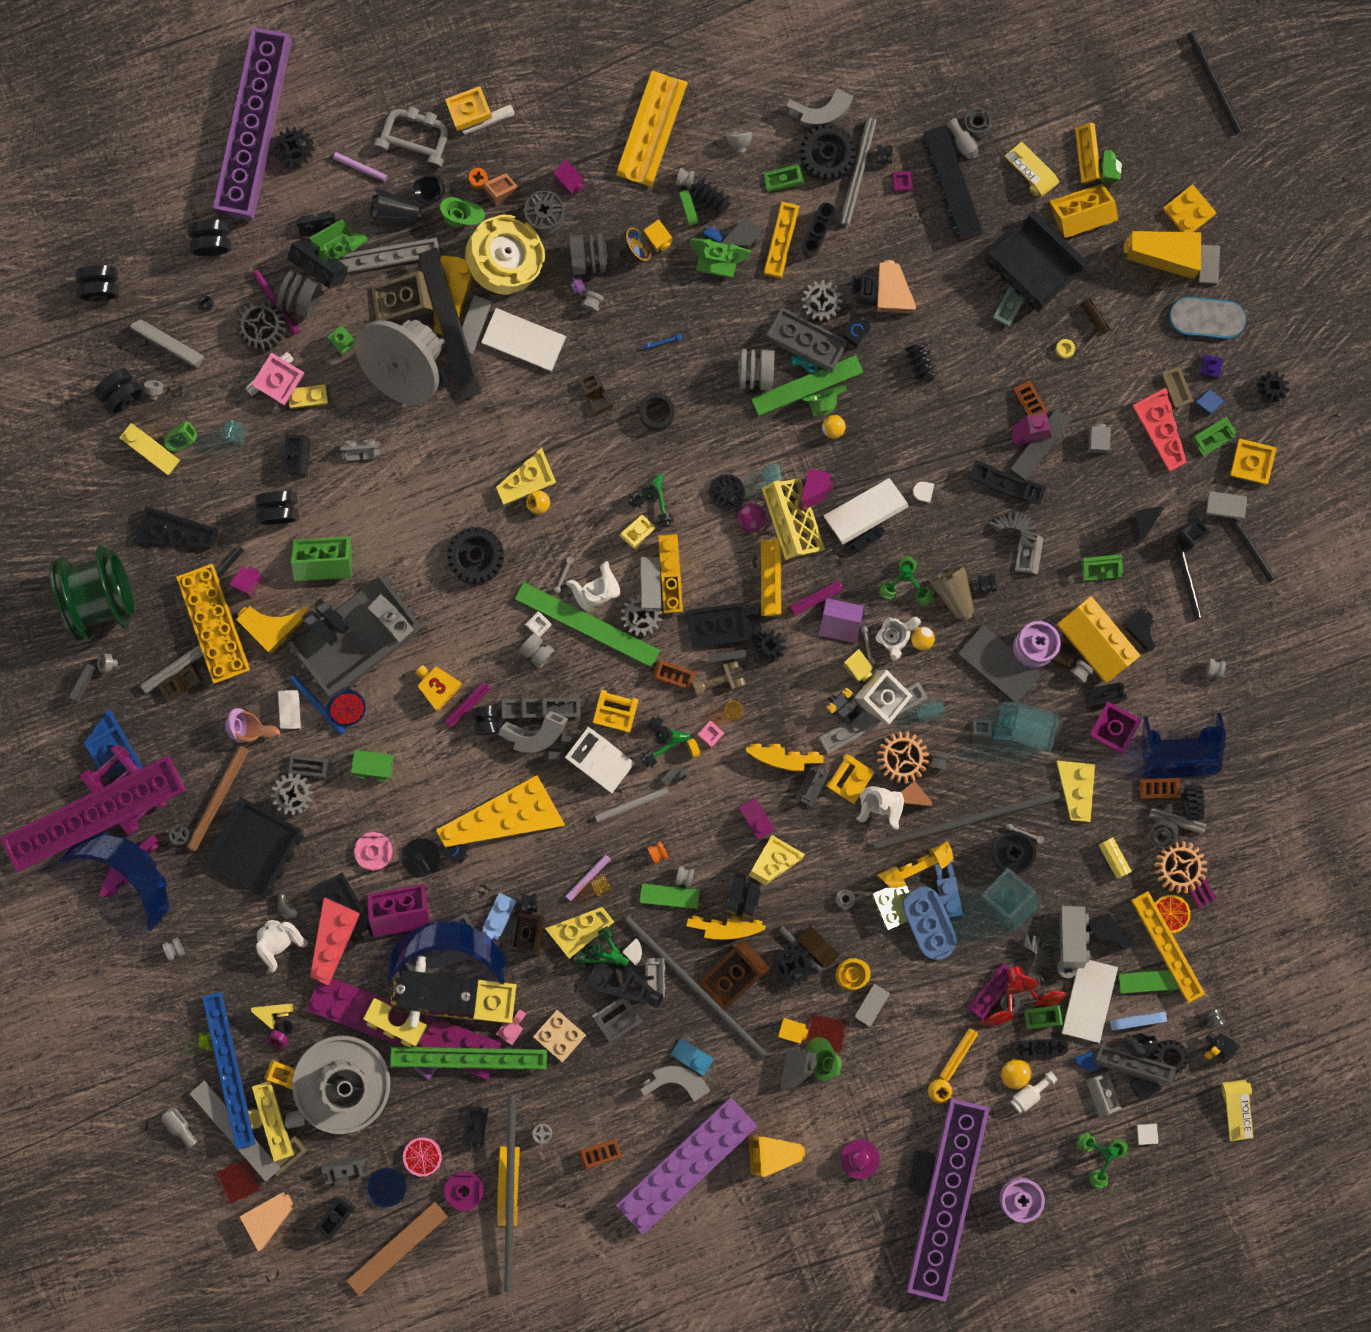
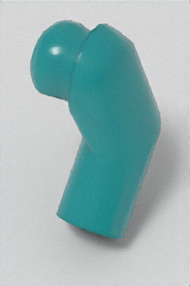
[791,356,818,373]

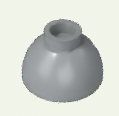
[726,131,752,152]

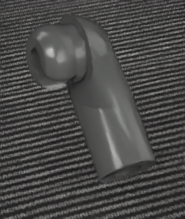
[660,767,689,786]
[276,894,297,920]

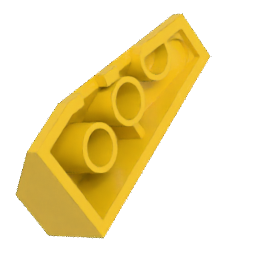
[434,256,473,336]

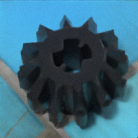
[1257,371,1290,403]
[754,630,787,662]

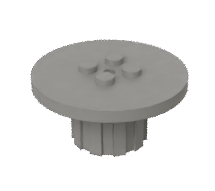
[355,320,441,405]
[292,1035,390,1134]

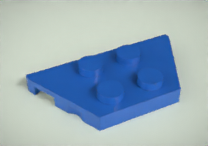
[84,709,143,777]

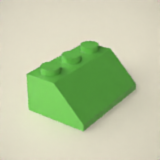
[291,536,352,581]

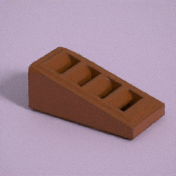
[1013,381,1048,417]
[651,660,695,690]
[1139,778,1181,799]
[577,1139,622,1170]

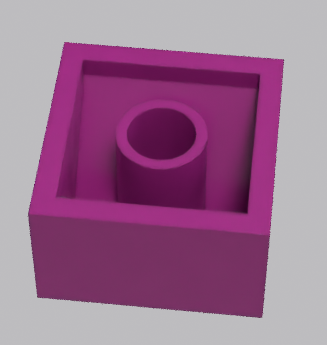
[1089,701,1142,755]

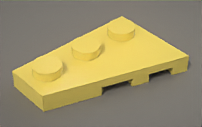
[496,448,557,505]

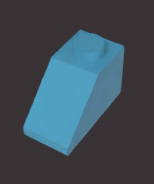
[671,1038,714,1076]

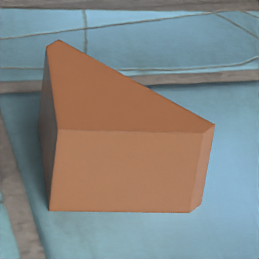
[482,173,518,206]
[901,781,932,807]

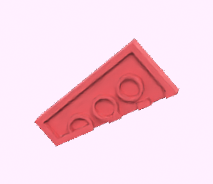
[1132,388,1187,472]
[310,898,360,985]

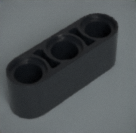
[802,202,835,258]

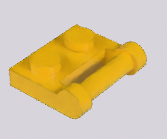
[593,690,639,733]
[825,753,875,804]

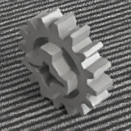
[801,280,843,322]
[621,595,662,637]
[271,773,314,815]

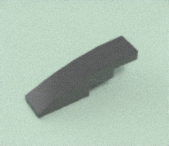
[500,698,580,719]

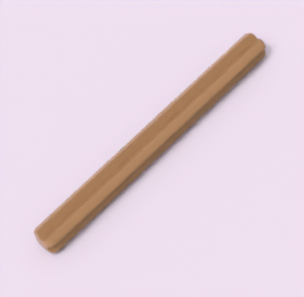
[186,746,249,851]

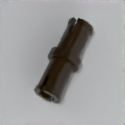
[1080,298,1111,336]

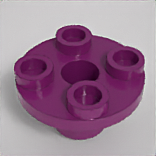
[840,1139,880,1179]

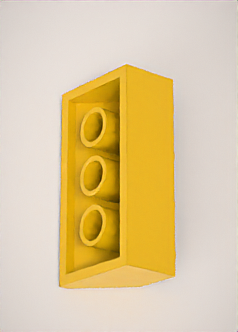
[1056,596,1141,684]

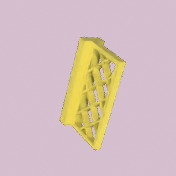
[762,478,825,560]

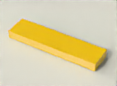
[763,201,800,279]

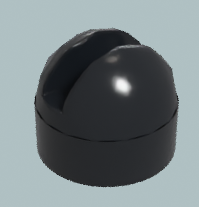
[198,295,214,312]
[278,1020,294,1036]

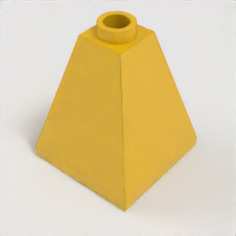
[748,1135,805,1177]

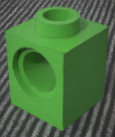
[327,325,355,356]

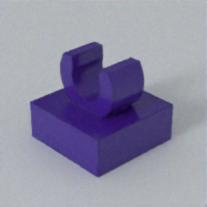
[1200,355,1223,378]

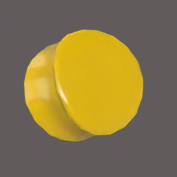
[835,958,871,991]

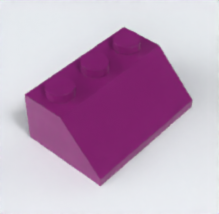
[367,884,431,937]

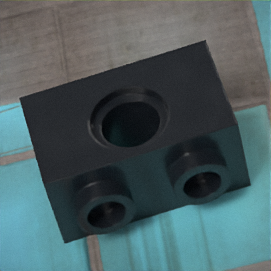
[314,1195,356,1241]

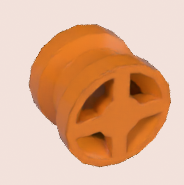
[469,168,488,190]
[647,841,669,865]

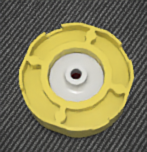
[465,215,545,295]

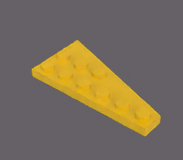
[436,775,565,848]

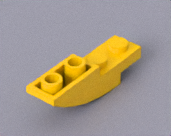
[658,534,683,613]
[746,744,823,772]
[687,915,766,939]

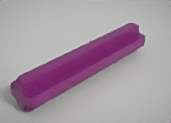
[790,581,843,615]
[445,682,491,728]

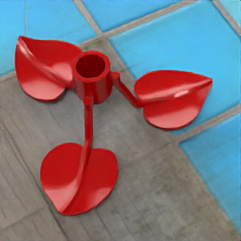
[980,967,1067,1026]

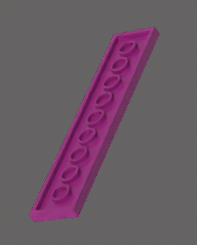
[0,756,187,873]
[306,978,502,1080]

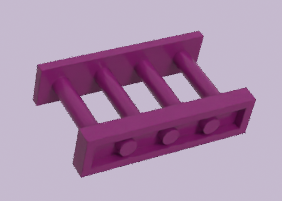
[80,745,168,836]

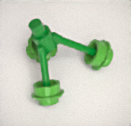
[879,556,934,605]
[1077,1133,1128,1188]

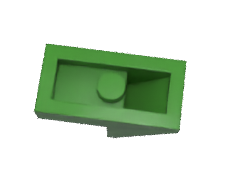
[1024,1005,1063,1029]

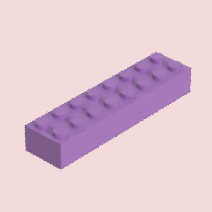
[616,1096,758,1234]

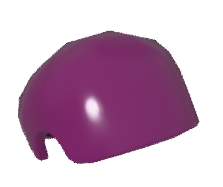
[737,502,766,533]

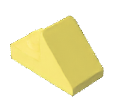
[619,515,656,549]
[251,1004,293,1029]

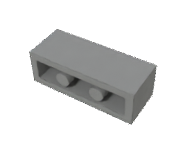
[1059,906,1090,969]

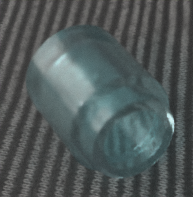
[763,464,783,488]
[916,699,946,723]

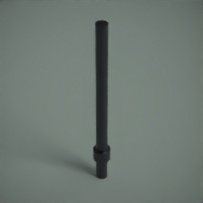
[1187,31,1242,135]

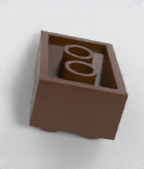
[699,940,771,1011]

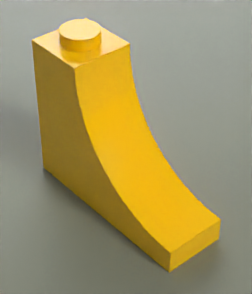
[236,606,308,654]

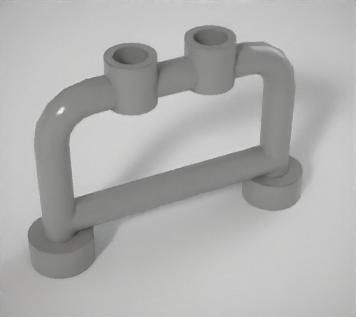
[373,106,448,168]

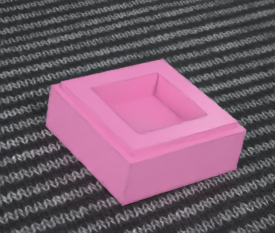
[697,721,724,748]

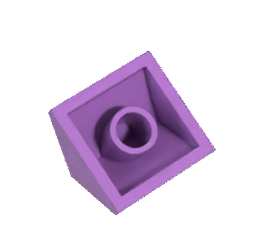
[818,598,864,644]

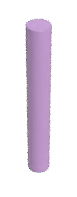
[333,152,387,182]
[566,854,611,901]

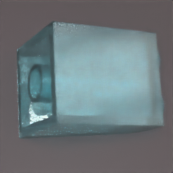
[992,702,1060,752]
[981,868,1040,934]

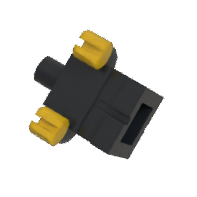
[826,688,861,726]
[1204,1033,1240,1065]

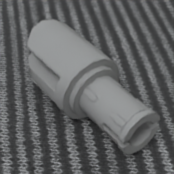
[947,118,979,159]
[161,1107,198,1149]

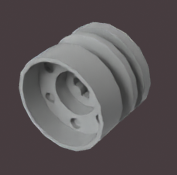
[738,349,775,390]

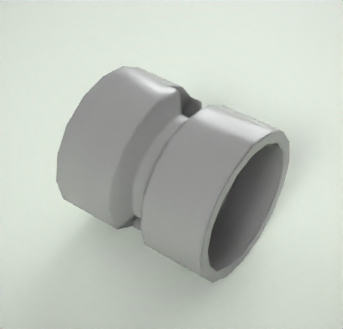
[519,633,555,669]

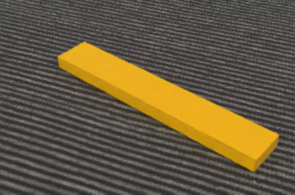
[1130,891,1205,1003]

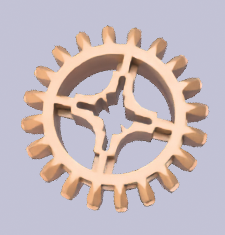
[877,732,929,784]
[1154,841,1207,894]

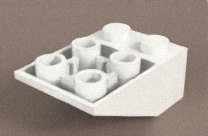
[565,727,635,793]

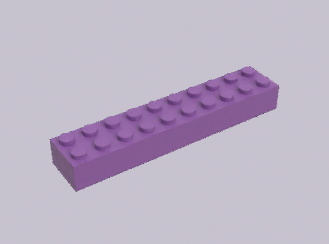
[213,27,292,221]
[906,1098,990,1302]

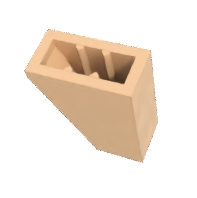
[876,260,916,314]
[240,1192,293,1251]

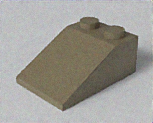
[371,271,435,321]

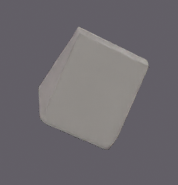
[285,1110,307,1129]

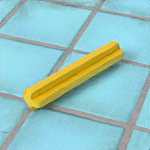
[940,1029,978,1081]

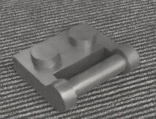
[591,997,643,1043]

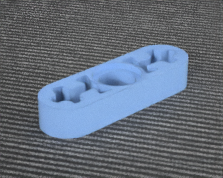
[1110,1011,1167,1030]

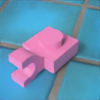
[496,1009,526,1045]

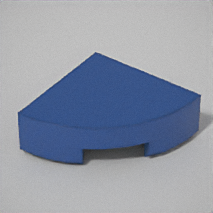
[1073,1051,1098,1071]

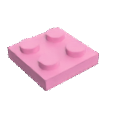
[252,353,305,406]

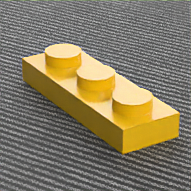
[1075,123,1101,183]

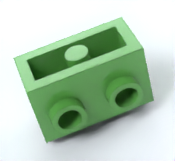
[351,750,395,782]

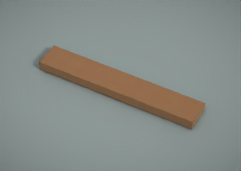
[347,1202,448,1296]

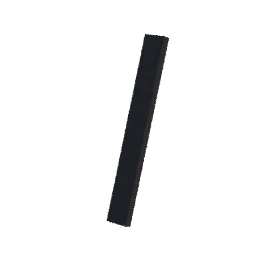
[418,248,482,399]

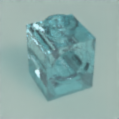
[221,419,248,446]

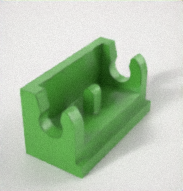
[1192,416,1236,457]
[1081,554,1123,581]

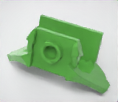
[310,219,368,259]
[690,238,751,278]

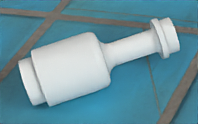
[1010,1071,1058,1113]

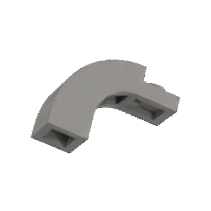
[786,88,854,129]
[498,711,568,753]
[640,1065,710,1101]

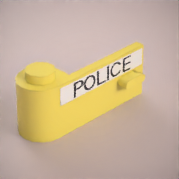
[1004,142,1059,198]
[1221,1079,1253,1141]

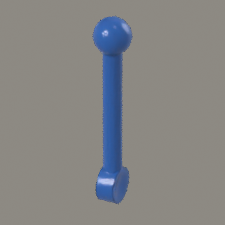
[643,334,682,350]

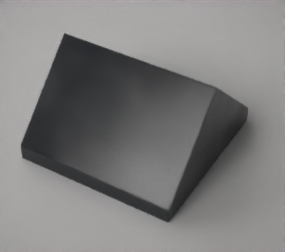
[1129,506,1164,545]

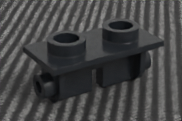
[297,211,336,235]
[846,523,885,554]

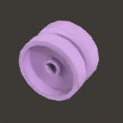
[1013,621,1061,669]
[999,1177,1045,1223]

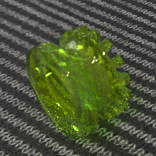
[198,1033,211,1050]

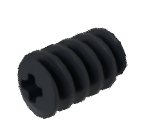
[690,177,732,217]
[904,343,939,385]

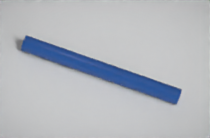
[289,675,346,736]

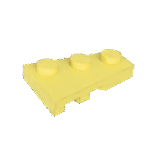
[1056,761,1095,822]
[749,835,805,885]
[545,907,614,959]

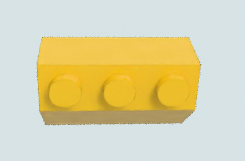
[1049,183,1118,238]

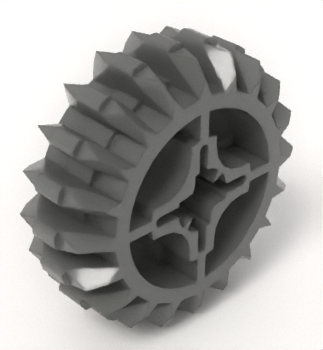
[235,300,287,352]

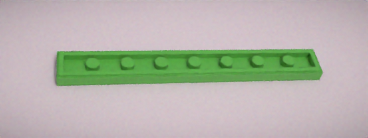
[515,582,660,668]
[390,1047,547,1069]

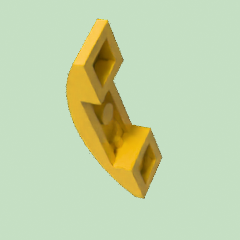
[497,1146,520,1226]

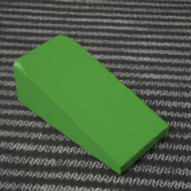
[763,164,806,192]

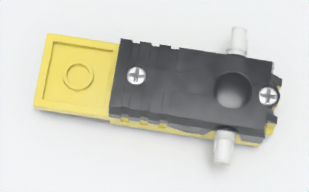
[391,956,516,1028]

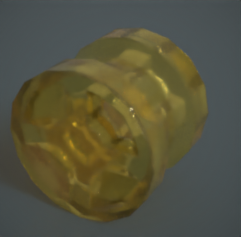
[724,700,743,721]
[590,873,612,897]

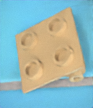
[533,1010,586,1062]

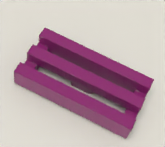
[1183,866,1216,908]

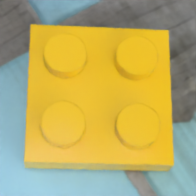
[445,86,492,131]
[1163,184,1216,232]
[1230,439,1276,485]

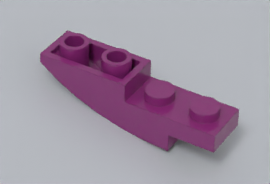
[100,835,161,898]

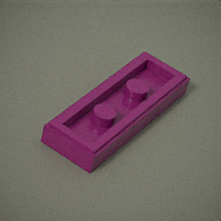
[967,962,1010,1020]

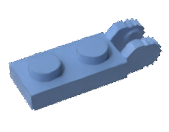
[935,862,963,918]

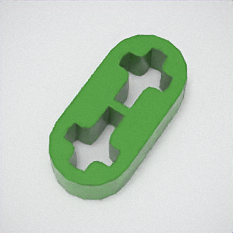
[679,190,698,226]

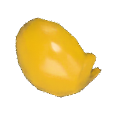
[1001,1058,1031,1090]

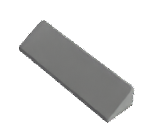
[130,320,204,369]

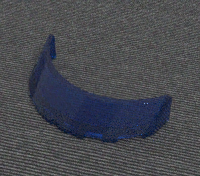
[59,833,170,932]
[387,921,506,985]

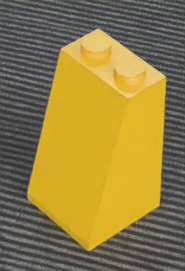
[1123,231,1201,279]

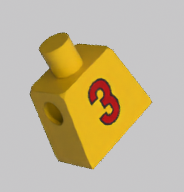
[415,665,463,711]

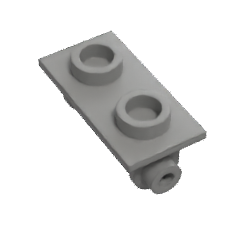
[340,439,381,461]
[645,958,666,997]

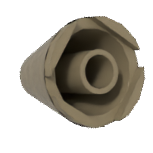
[930,565,974,621]

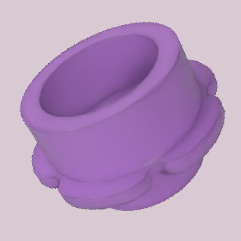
[571,277,586,295]

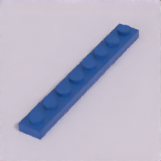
[202,992,256,1149]

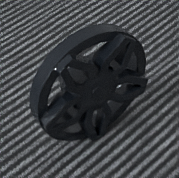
[709,474,745,510]

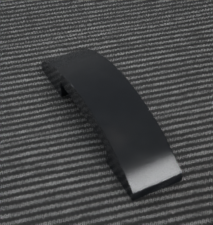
[969,460,1046,505]

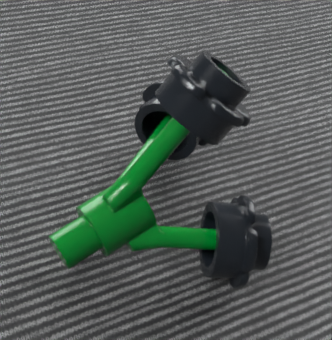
[627,474,674,528]
[640,715,690,768]

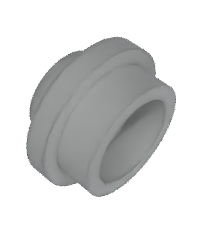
[836,889,855,909]

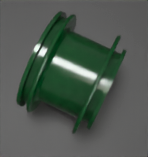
[50,545,135,641]

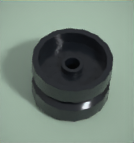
[187,220,232,256]
[75,265,119,302]
[93,368,143,416]
[255,491,299,525]
[301,598,350,647]
[991,832,1036,875]
[726,872,761,919]

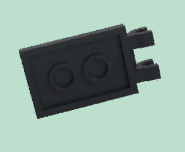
[687,602,762,648]
[309,872,373,951]

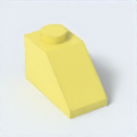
[843,649,873,682]

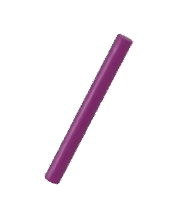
[252,270,300,335]

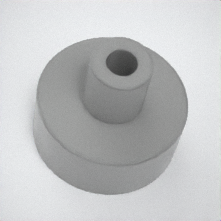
[144,380,163,400]
[98,653,118,673]

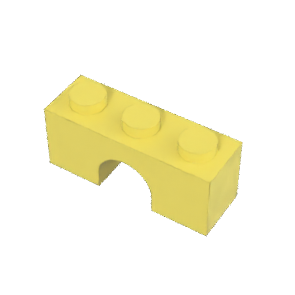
[363,998,427,1048]

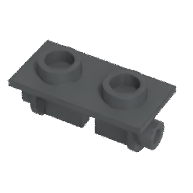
[795,764,829,807]

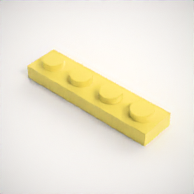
[252,1081,294,1162]

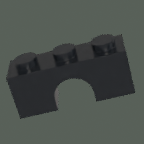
[287,238,348,289]

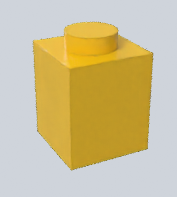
[643,220,672,253]
[778,1018,808,1044]

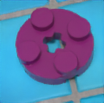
[444,1171,484,1211]

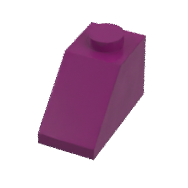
[553,159,584,197]
[1011,412,1052,446]
[799,469,833,511]
[229,566,263,598]
[738,798,775,841]

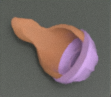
[225,708,281,743]

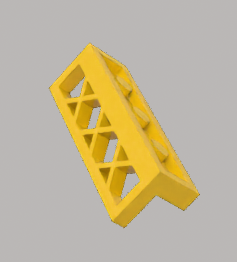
[761,538,781,617]

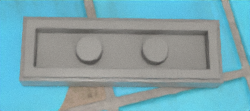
[462,295,492,355]
[640,557,661,611]

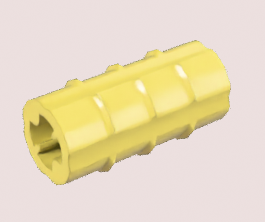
[1099,837,1131,879]

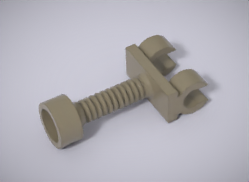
[692,660,746,697]

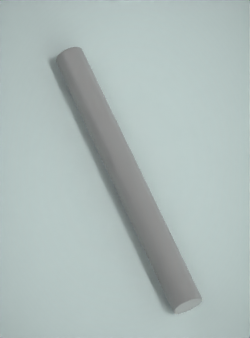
[595,787,669,822]

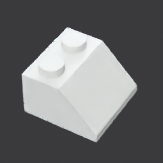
[853,670,912,724]

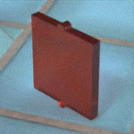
[807,1015,846,1052]
[217,1159,261,1203]

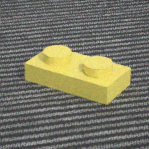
[289,384,328,409]

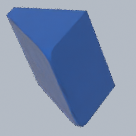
[704,226,726,243]
[1196,390,1224,416]

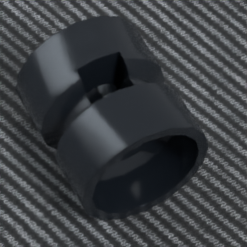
[472,705,500,736]

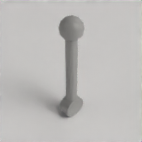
[553,557,574,594]
[861,626,875,666]
[1006,824,1044,843]

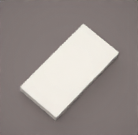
[481,308,566,372]
[824,478,909,545]
[1061,960,1118,1043]

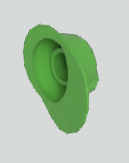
[440,197,485,228]
[803,385,847,416]
[806,1037,842,1081]

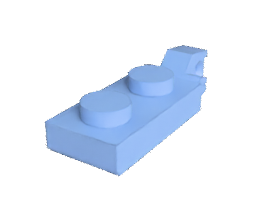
[482,893,517,947]

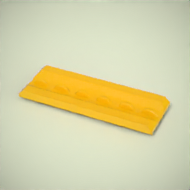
[616,71,688,187]
[176,564,250,684]

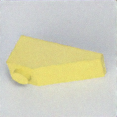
[120,423,180,476]

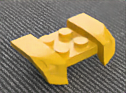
[876,841,953,889]

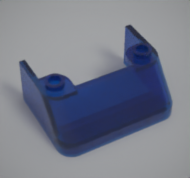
[1141,713,1226,779]

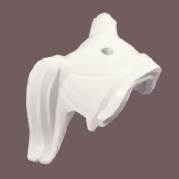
[566,561,620,612]
[876,617,921,661]
[856,786,904,830]
[256,920,309,973]

